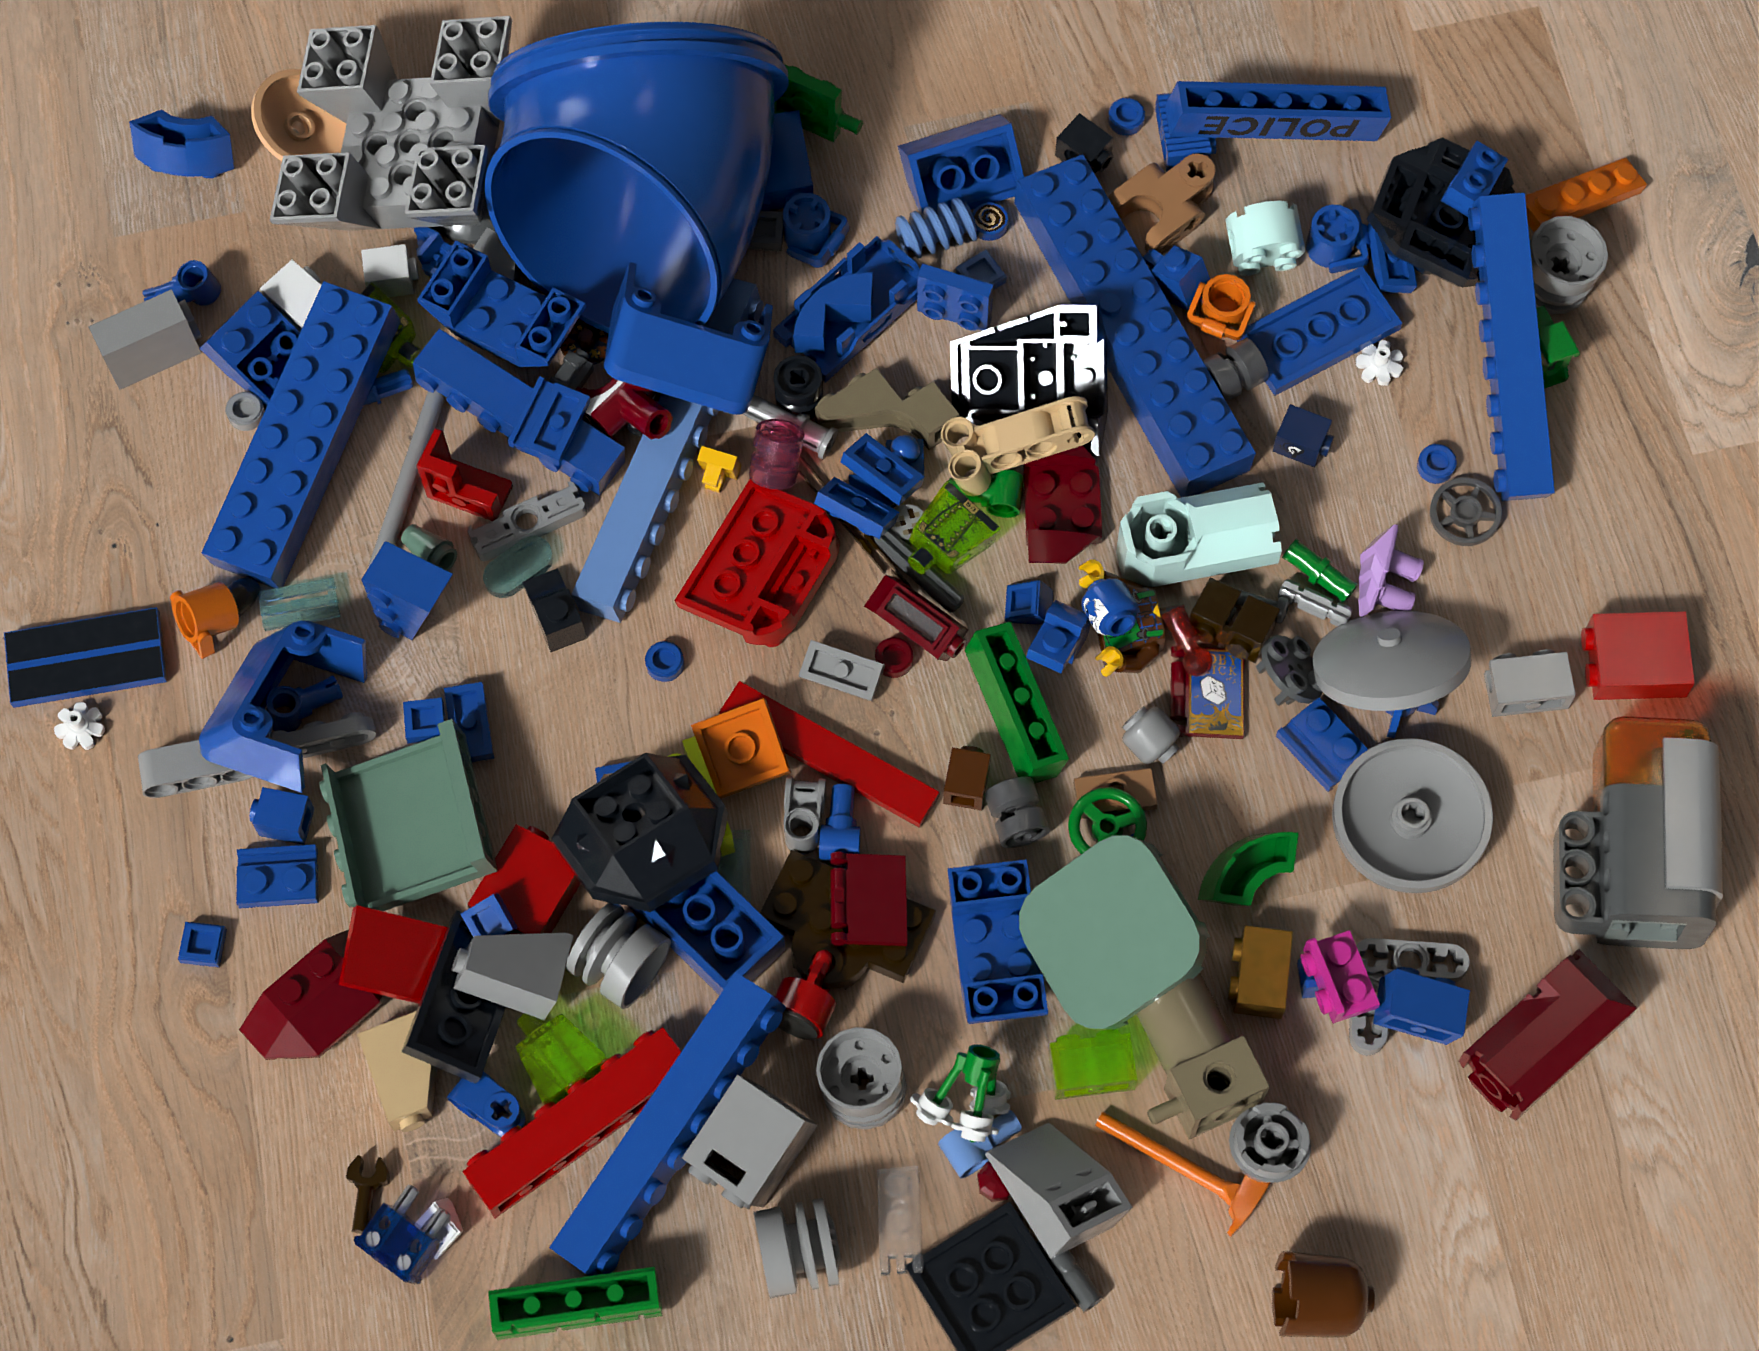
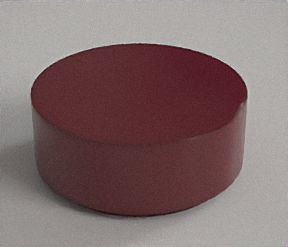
[875,637,913,678]

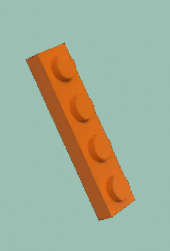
[1525,158,1647,233]

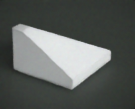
[410,1198,463,1259]

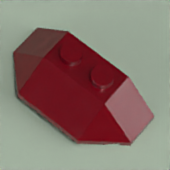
[239,929,383,1060]

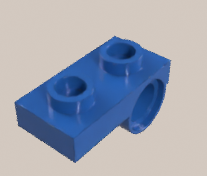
[1441,140,1508,217]

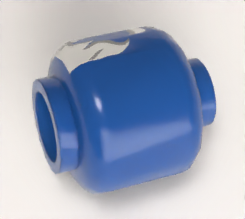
[1081,579,1139,636]

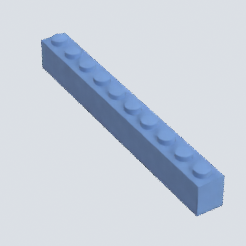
[571,278,764,623]

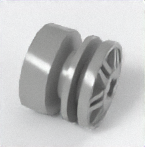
[1530,216,1608,314]
[566,903,671,1009]
[816,1027,907,1130]
[753,1198,841,1299]

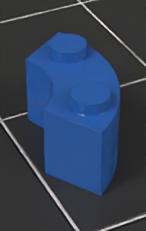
[129,109,234,178]

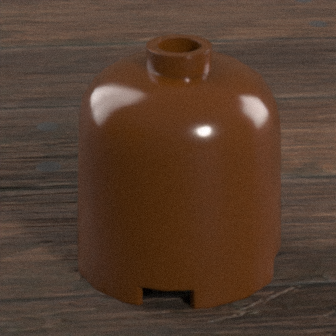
[1272,1251,1375,1338]

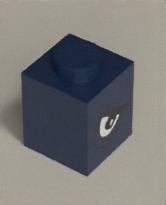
[1272,404,1335,468]

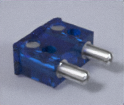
[354,1185,450,1284]

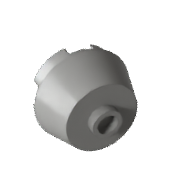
[1229,1103,1311,1183]

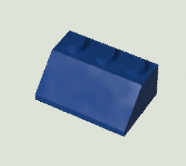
[898,114,1024,218]

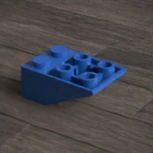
[199,291,300,407]

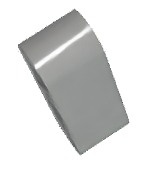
[138,740,253,798]

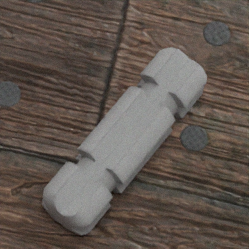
[1278,579,1352,626]

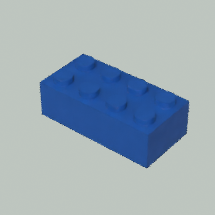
[628,871,786,995]

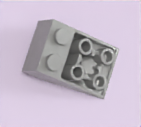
[985,1123,1133,1259]

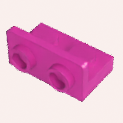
[1300,930,1380,1024]

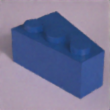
[361,541,453,640]

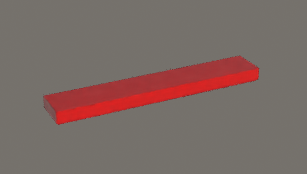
[719,681,940,828]

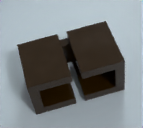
[1186,577,1280,664]

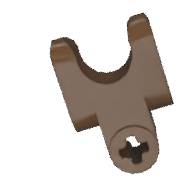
[1108,154,1216,254]

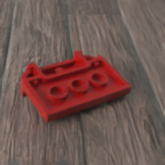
[674,478,840,647]

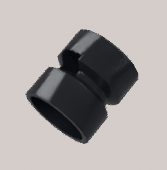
[773,355,823,419]

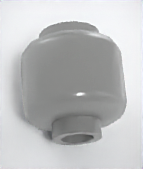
[1122,706,1180,764]

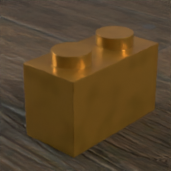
[1228,925,1293,1019]

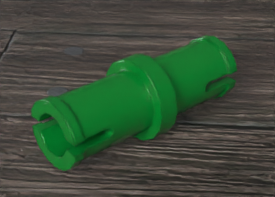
[1282,538,1358,604]

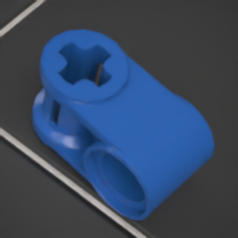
[447,1071,526,1137]

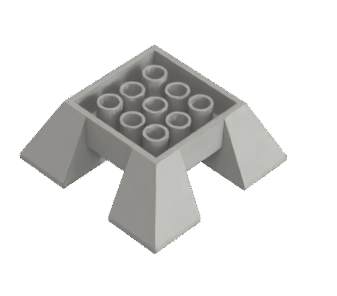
[270,16,512,231]

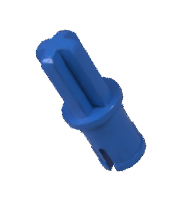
[364,369,413,406]

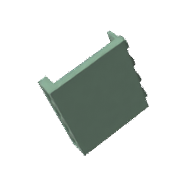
[319,719,498,911]

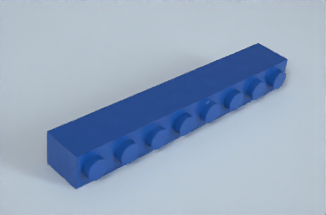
[1468,193,1555,501]
[549,972,786,1276]

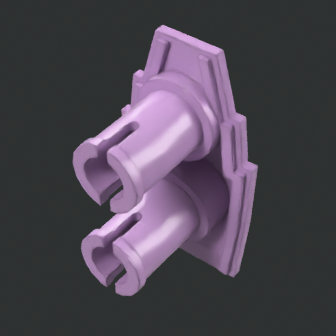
[1358,524,1424,617]

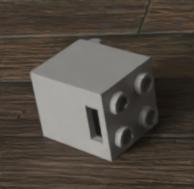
[682,1075,818,1209]

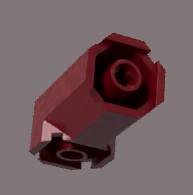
[1459,949,1637,1121]

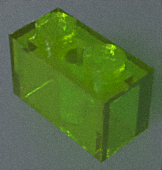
[1048,1029,1138,1100]

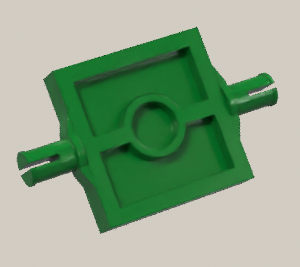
[774,64,863,142]

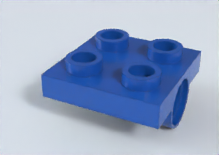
[917,263,993,331]

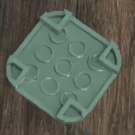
[1019,835,1210,1030]

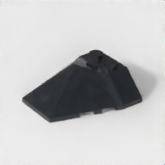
[950,304,1108,456]

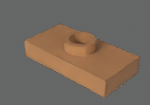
[1073,768,1158,819]

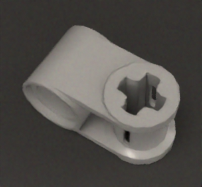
[784,776,826,855]

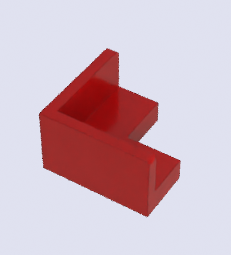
[416,428,513,521]

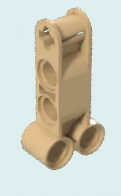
[941,396,1095,496]

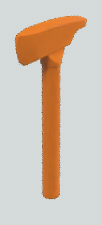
[1095,1112,1270,1237]

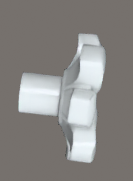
[1356,340,1403,386]
[54,702,105,750]

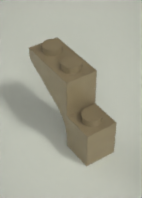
[815,368,960,450]

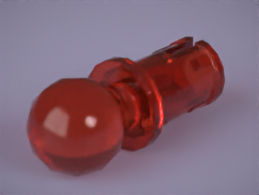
[1161,604,1213,677]

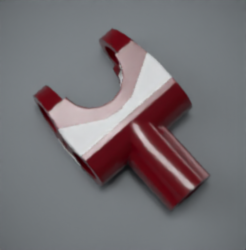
[575,378,673,440]

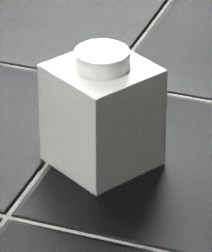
[361,244,419,299]

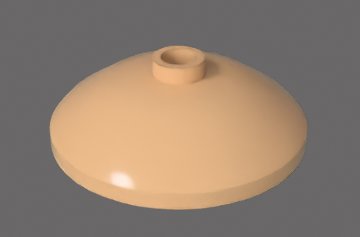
[251,69,346,161]

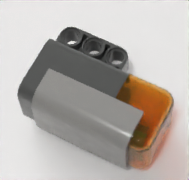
[1553,716,1723,949]

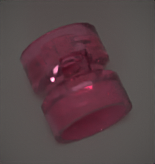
[749,419,805,490]

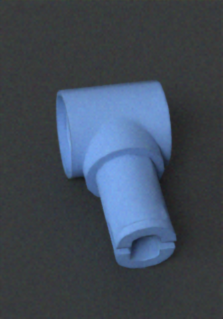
[938,1110,1022,1179]

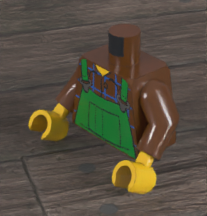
[1079,559,1184,677]

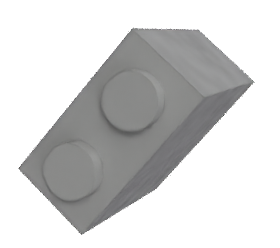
[88,289,202,390]

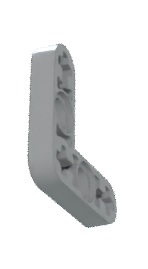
[1349,938,1470,1056]

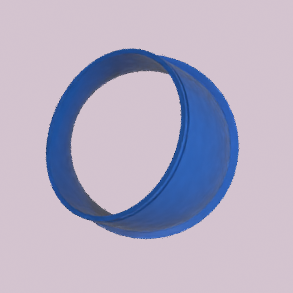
[485,22,789,333]

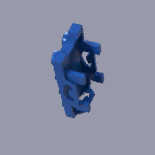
[773,236,920,383]

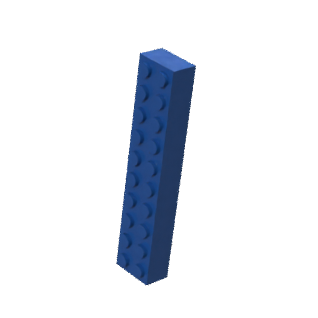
[1014,154,1256,498]

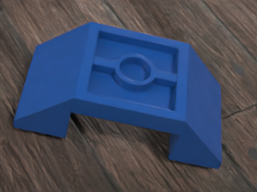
[417,240,586,367]
[947,859,1048,1024]

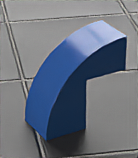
[793,272,873,354]

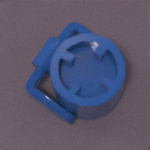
[783,193,850,268]
[1306,204,1370,273]

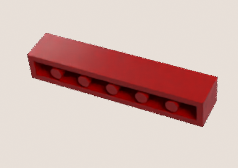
[462,1027,681,1219]

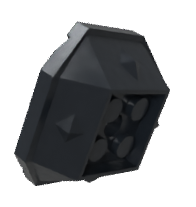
[1367,137,1515,287]
[552,753,728,912]

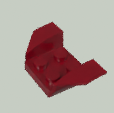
[1023,446,1102,564]

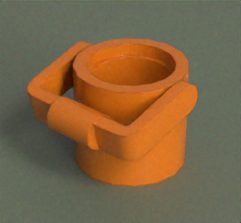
[1187,274,1256,340]
[170,582,239,659]

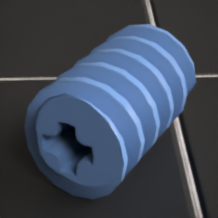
[895,198,977,259]

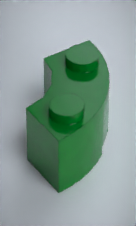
[1198,832,1299,906]

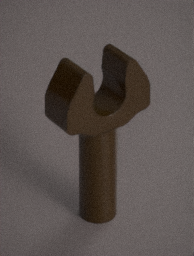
[346,1155,390,1234]

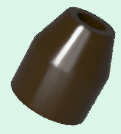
[228,576,261,617]

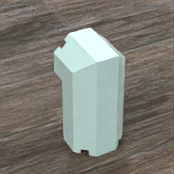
[1116,482,1282,587]

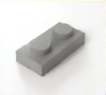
[799,640,885,702]

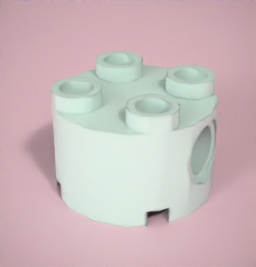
[1225,201,1305,276]

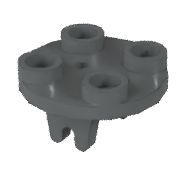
[1256,635,1323,706]

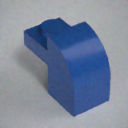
[1026,600,1091,674]

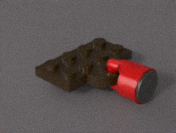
[760,850,936,1040]

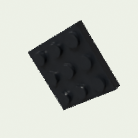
[905,1201,1077,1351]

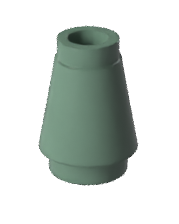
[401,524,457,571]

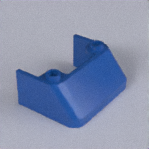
[604,262,773,415]
[199,621,367,793]

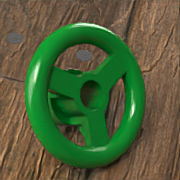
[1068,787,1147,854]

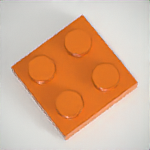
[691,698,791,799]

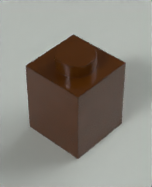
[943,746,991,811]

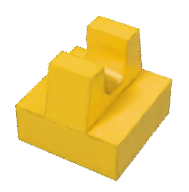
[697,446,741,493]

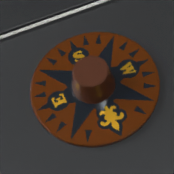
[560,319,609,365]

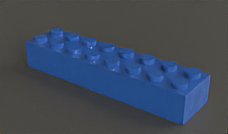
[201,281,401,591]

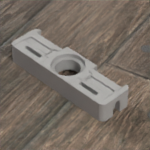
[467,481,587,561]

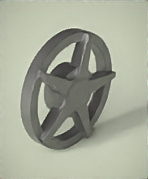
[1430,478,1502,546]

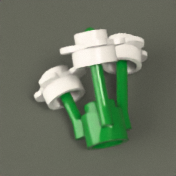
[910,1044,1011,1143]

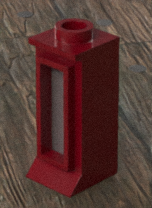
[864,575,969,661]

